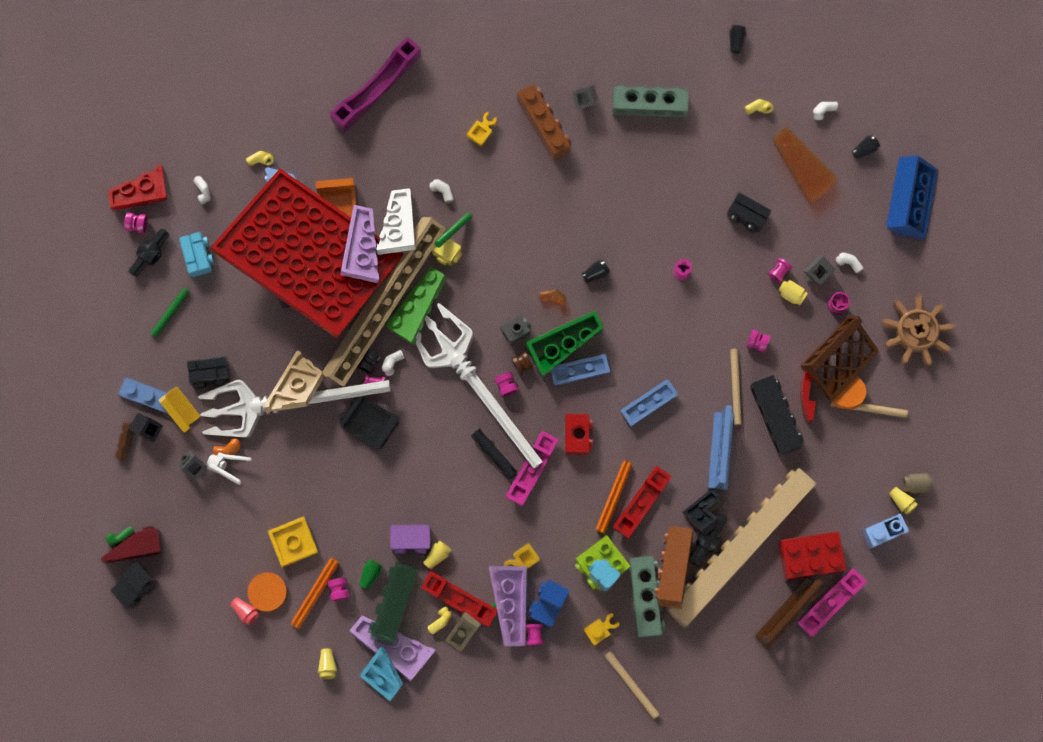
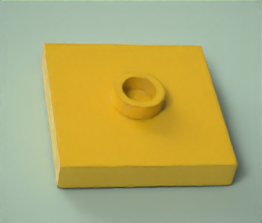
[268,516,319,568]

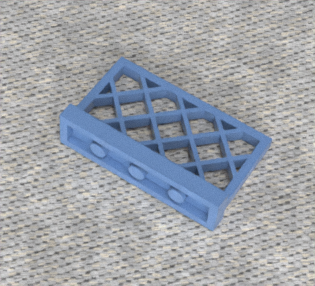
[707,405,734,491]

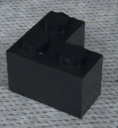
[110,561,158,609]

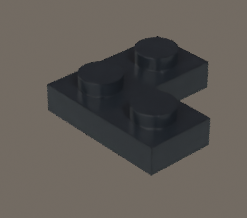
[682,489,725,535]

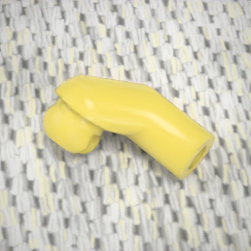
[744,99,773,115]
[246,151,274,167]

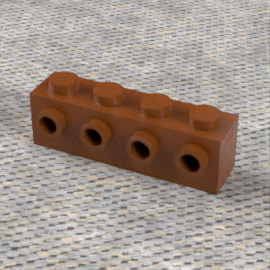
[517,84,572,162]
[654,526,693,609]

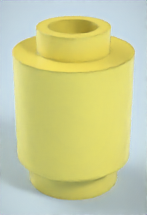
[778,279,808,306]

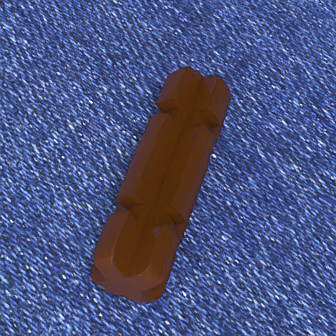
[115,423,133,461]

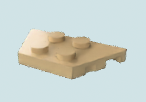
[263,351,324,412]

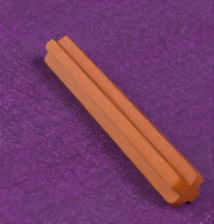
[596,461,632,534]
[291,558,339,629]

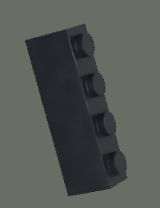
[749,375,804,457]

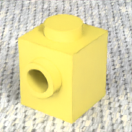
[432,234,462,266]

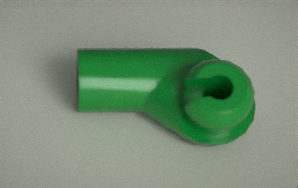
[105,526,135,547]

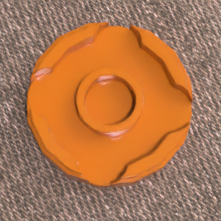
[828,373,867,410]
[247,572,287,612]

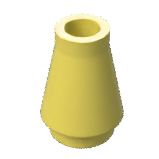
[889,487,918,515]
[423,540,452,570]
[318,649,337,679]

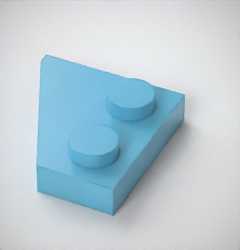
[360,646,403,701]

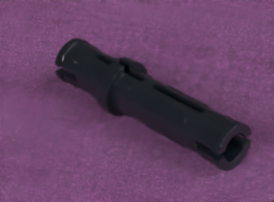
[471,428,518,480]

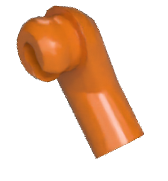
[213,438,241,456]

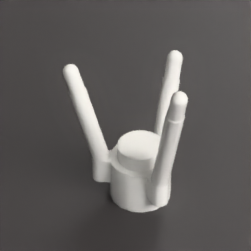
[206,452,252,485]

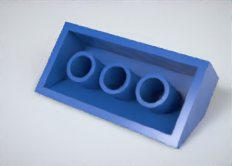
[886,156,938,240]

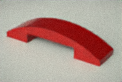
[800,372,816,424]
[612,466,672,539]
[421,571,497,628]

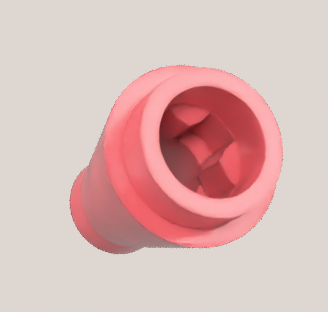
[230,597,259,625]

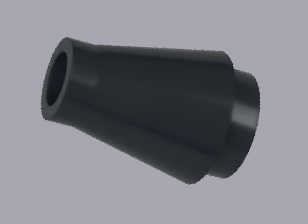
[729,25,747,54]
[851,134,881,160]
[581,259,610,283]

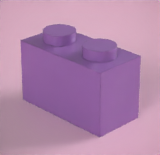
[390,525,431,554]

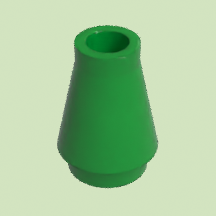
[358,559,383,590]

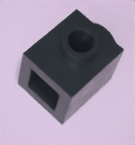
[128,413,163,442]

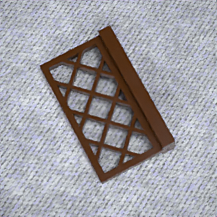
[800,316,879,401]
[755,578,823,649]

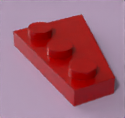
[108,164,168,211]

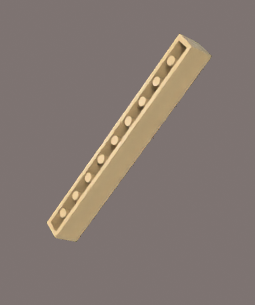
[322,217,446,387]
[667,468,816,628]

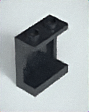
[339,396,401,453]

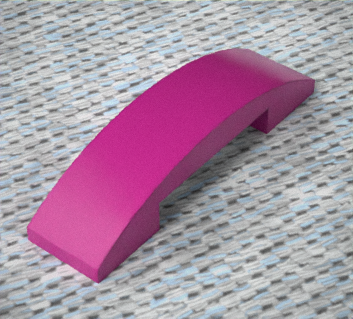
[505,431,559,506]
[798,568,867,637]

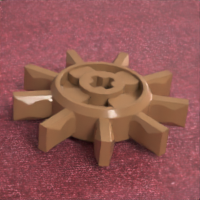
[881,294,955,367]

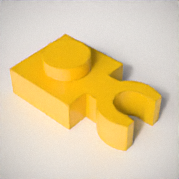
[466,112,497,147]
[504,543,540,569]
[583,613,620,646]

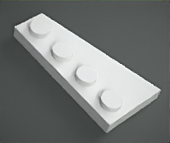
[376,188,416,255]

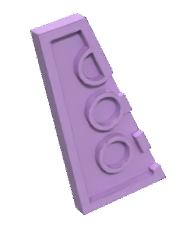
[340,205,379,283]
[489,566,527,646]
[349,616,436,682]

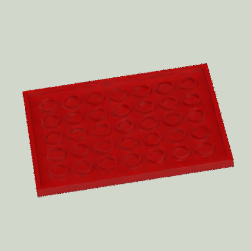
[211,169,404,338]

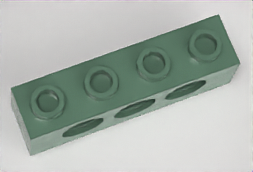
[612,85,688,117]
[628,556,665,638]

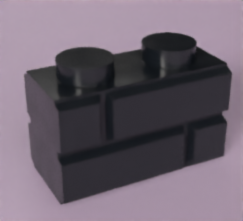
[726,192,772,233]
[187,356,230,389]

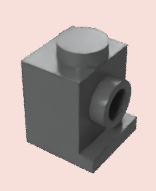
[572,85,598,110]
[803,255,836,286]
[500,315,531,346]
[177,450,208,481]

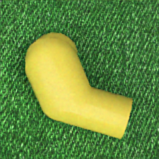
[428,607,452,634]

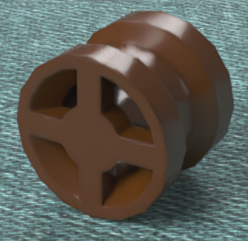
[511,351,533,375]

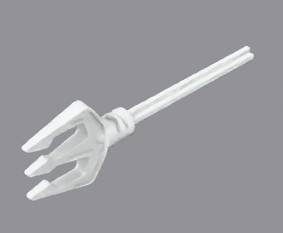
[416,303,543,469]
[198,380,391,438]

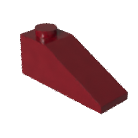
[101,526,163,564]

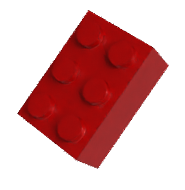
[778,531,846,581]

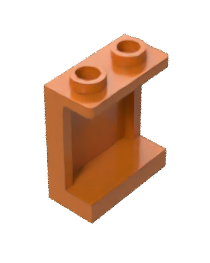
[315,178,356,217]

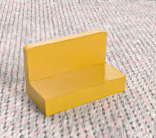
[159,386,200,433]

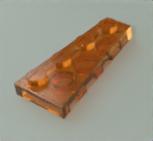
[772,126,838,205]

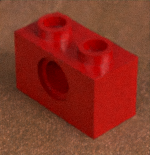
[565,414,593,455]

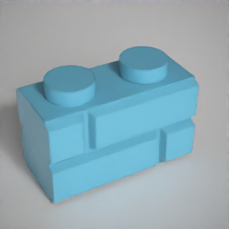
[179,232,215,277]
[588,559,620,592]

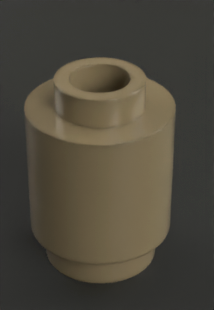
[902,473,933,494]

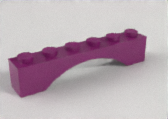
[329,36,422,133]

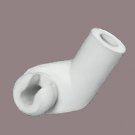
[813,102,838,120]
[193,176,211,204]
[429,179,454,203]
[836,252,864,274]
[382,350,404,376]

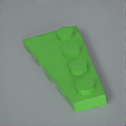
[385,267,447,345]

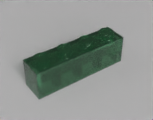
[368,562,418,647]

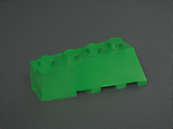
[526,310,604,377]

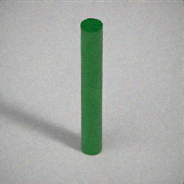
[434,212,473,248]
[150,288,190,337]

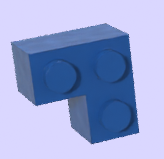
[528,579,570,629]

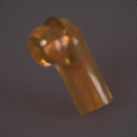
[538,289,566,306]

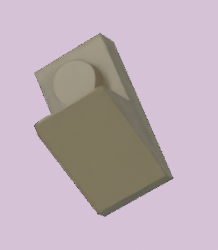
[446,612,481,652]

